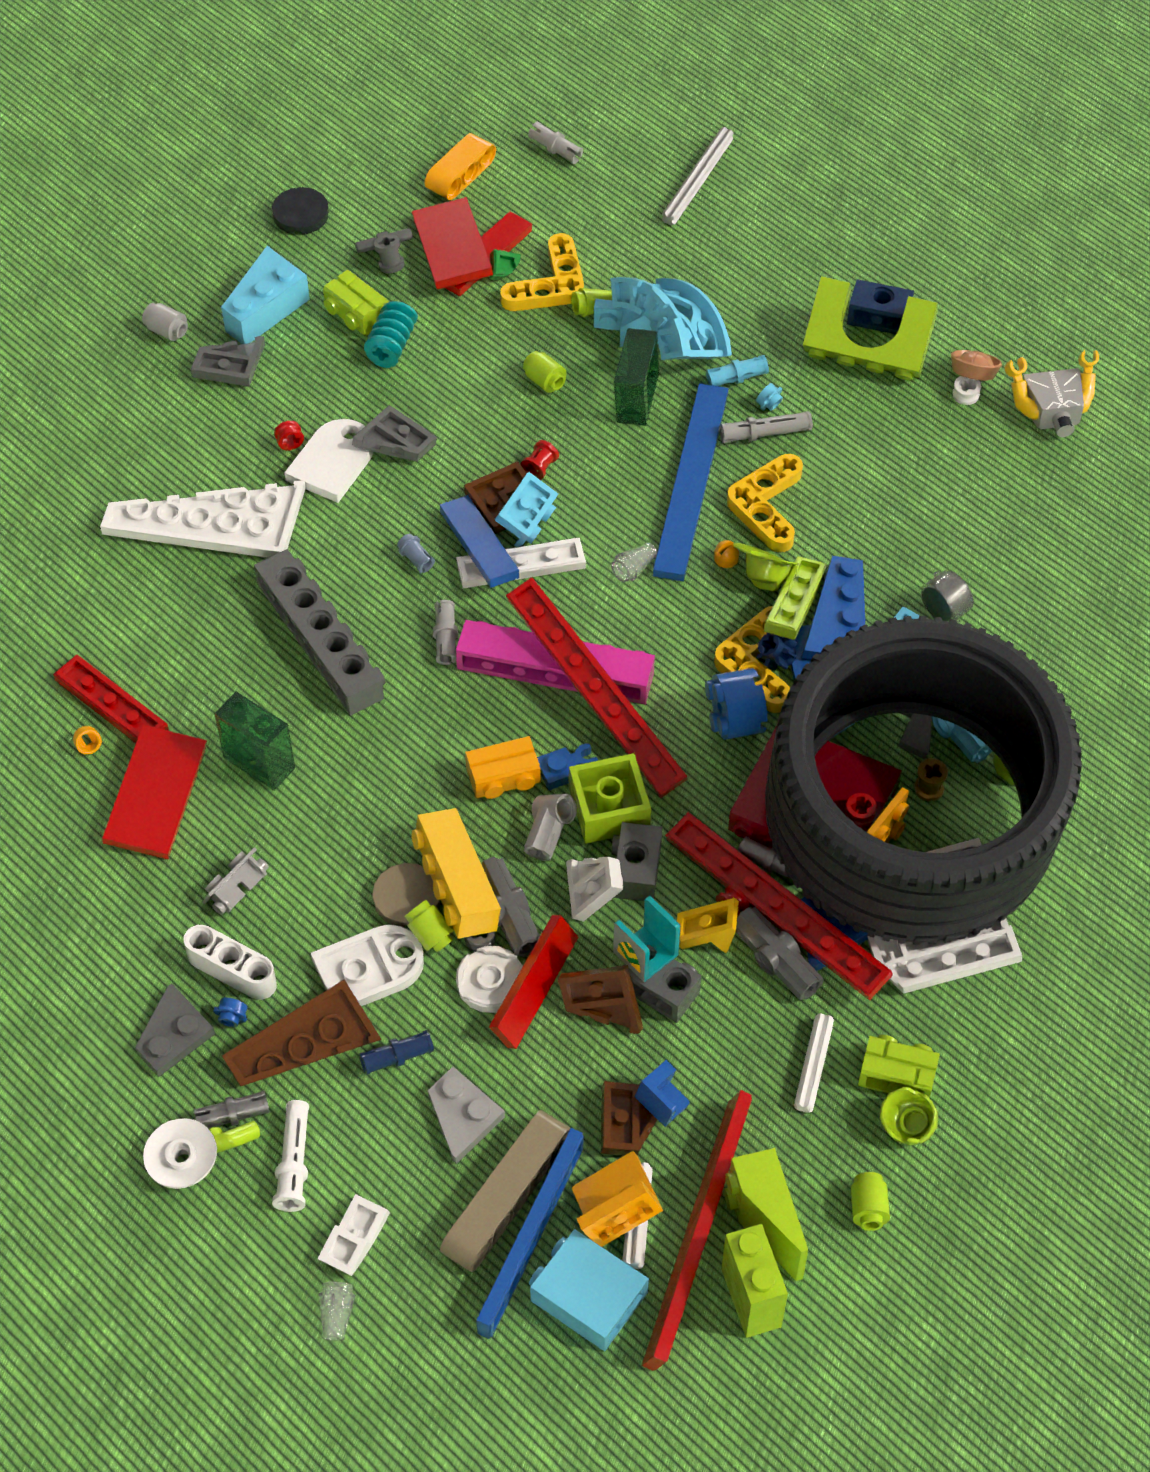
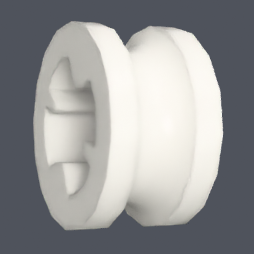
[953,376,981,405]

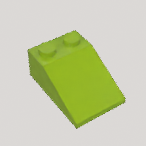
[724,1148,808,1281]

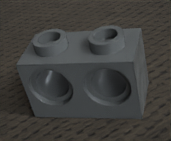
[623,945,701,1023]

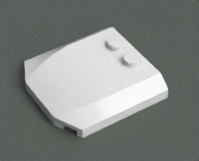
[867,838,1022,994]

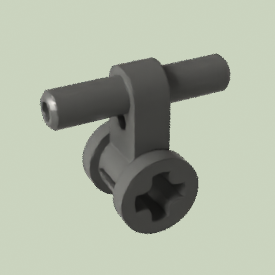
[355,228,413,273]

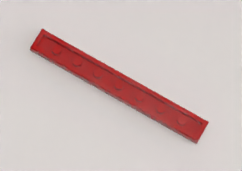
[506,577,688,798]
[665,812,893,1001]
[641,1090,752,1371]

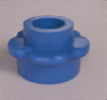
[213,997,248,1027]

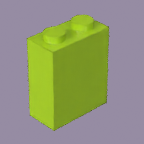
[721,1224,788,1338]

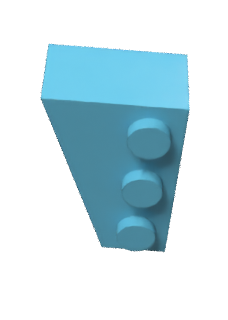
[221,246,310,344]

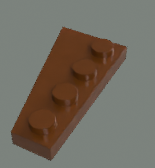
[222,979,382,1086]

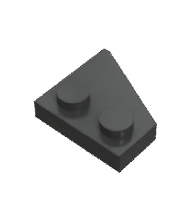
[191,336,265,387]
[352,405,437,462]

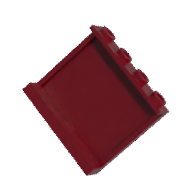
[728,726,902,848]

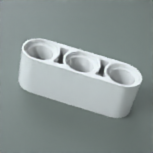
[184,925,277,1000]

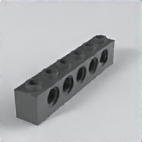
[254,549,386,716]

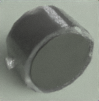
[920,570,974,623]

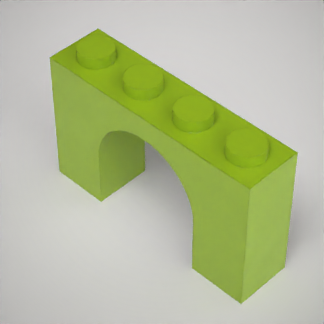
[803,276,938,380]

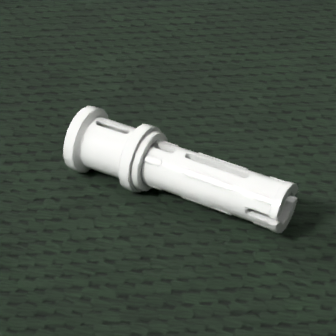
[272,1100,309,1212]

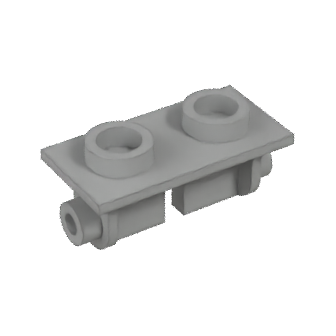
[202,847,269,915]

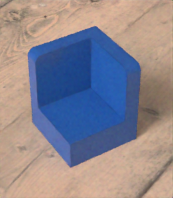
[634,1060,690,1127]

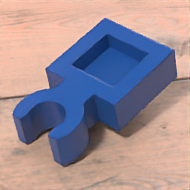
[537,744,598,791]

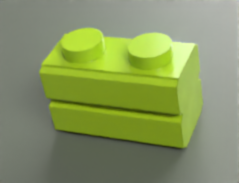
[323,270,389,336]
[858,1035,940,1098]

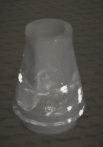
[611,542,657,582]
[318,1282,356,1341]

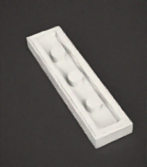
[456,538,586,589]

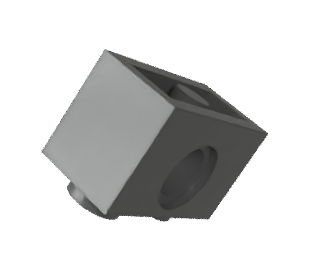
[612,822,662,901]

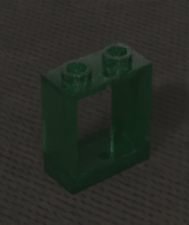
[614,328,660,426]
[214,691,295,791]

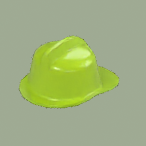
[733,543,799,591]

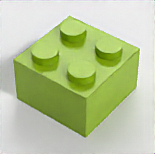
[569,753,651,844]

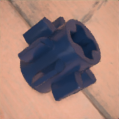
[757,633,798,672]

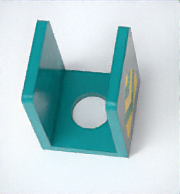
[613,896,680,982]

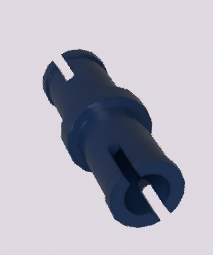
[359,1030,434,1075]

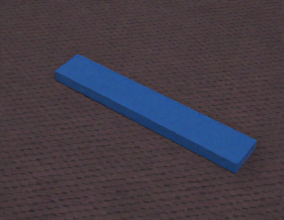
[476,1128,584,1339]

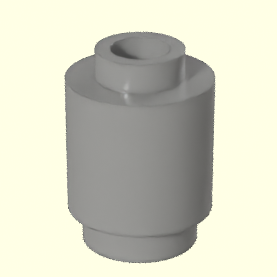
[142,303,188,341]

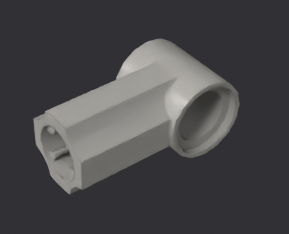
[524,794,577,861]

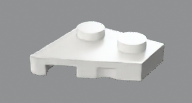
[566,857,623,922]

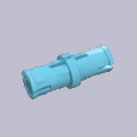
[706,355,769,386]

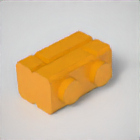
[465,736,541,799]

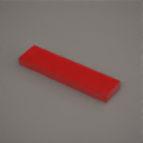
[446,211,532,297]
[53,654,169,743]
[489,915,579,1049]

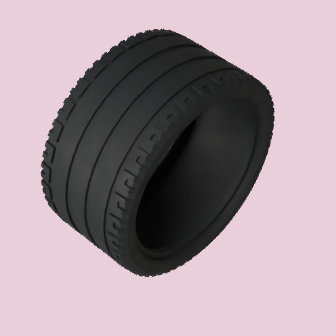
[765,616,1082,945]

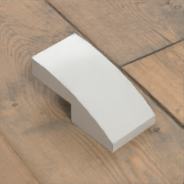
[318,1194,390,1276]

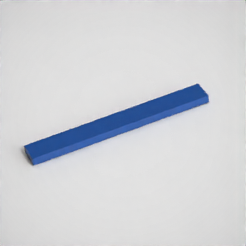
[653,383,729,582]

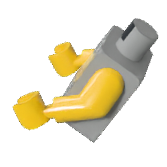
[1005,350,1099,437]

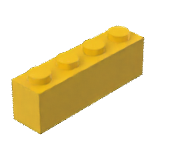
[412,808,501,939]

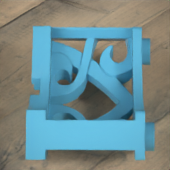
[610,277,732,360]

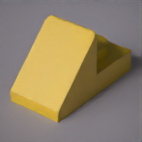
[677,898,739,953]

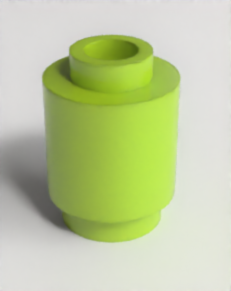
[523,351,566,393]
[404,900,454,953]
[851,1172,890,1231]

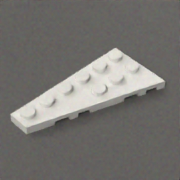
[100,480,306,558]

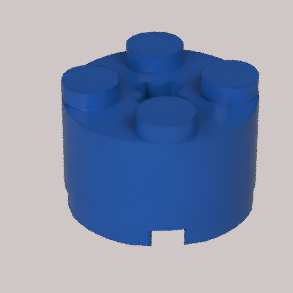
[705,668,767,740]

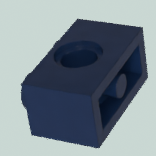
[847,279,914,334]

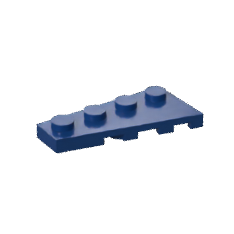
[801,556,865,659]

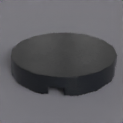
[272,187,329,234]

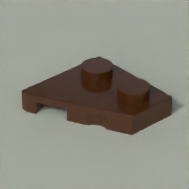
[558,965,643,1034]
[601,1081,657,1156]

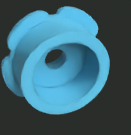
[755,383,783,411]

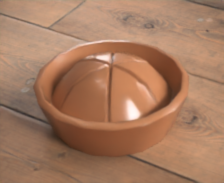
[951,350,1002,381]

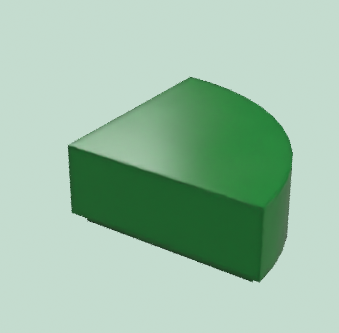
[490,249,521,280]

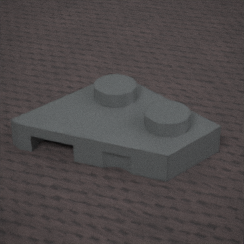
[135,983,215,1077]

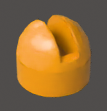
[714,540,739,568]
[73,726,102,754]

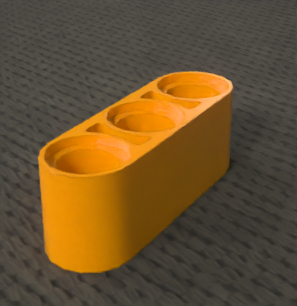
[424,133,496,200]

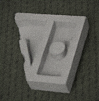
[428,1067,505,1164]

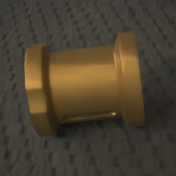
[914,758,948,801]

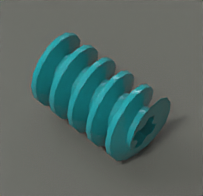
[364,301,418,368]

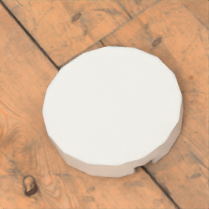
[456,946,523,1013]

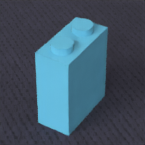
[529,1229,649,1352]

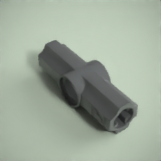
[481,857,540,957]
[736,907,824,1000]

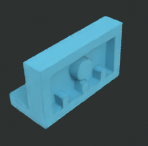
[495,472,558,547]

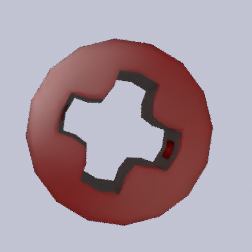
[520,440,559,480]

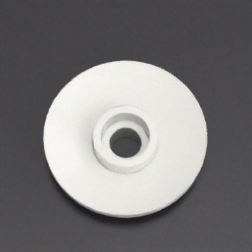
[143,1118,217,1189]

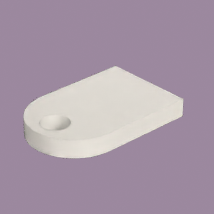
[284,419,373,503]
[311,925,424,1006]

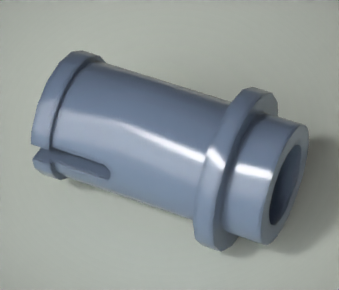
[397,534,435,573]

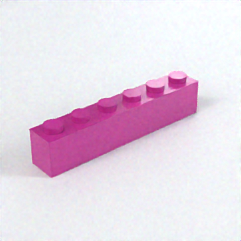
[456,620,655,705]

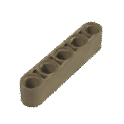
[440,1110,570,1272]

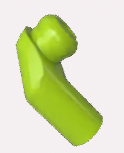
[209,1121,260,1153]

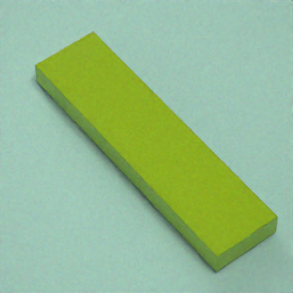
[764,556,828,640]

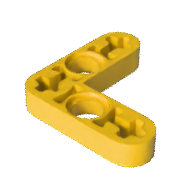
[500,233,584,311]
[727,454,803,552]
[714,606,790,713]

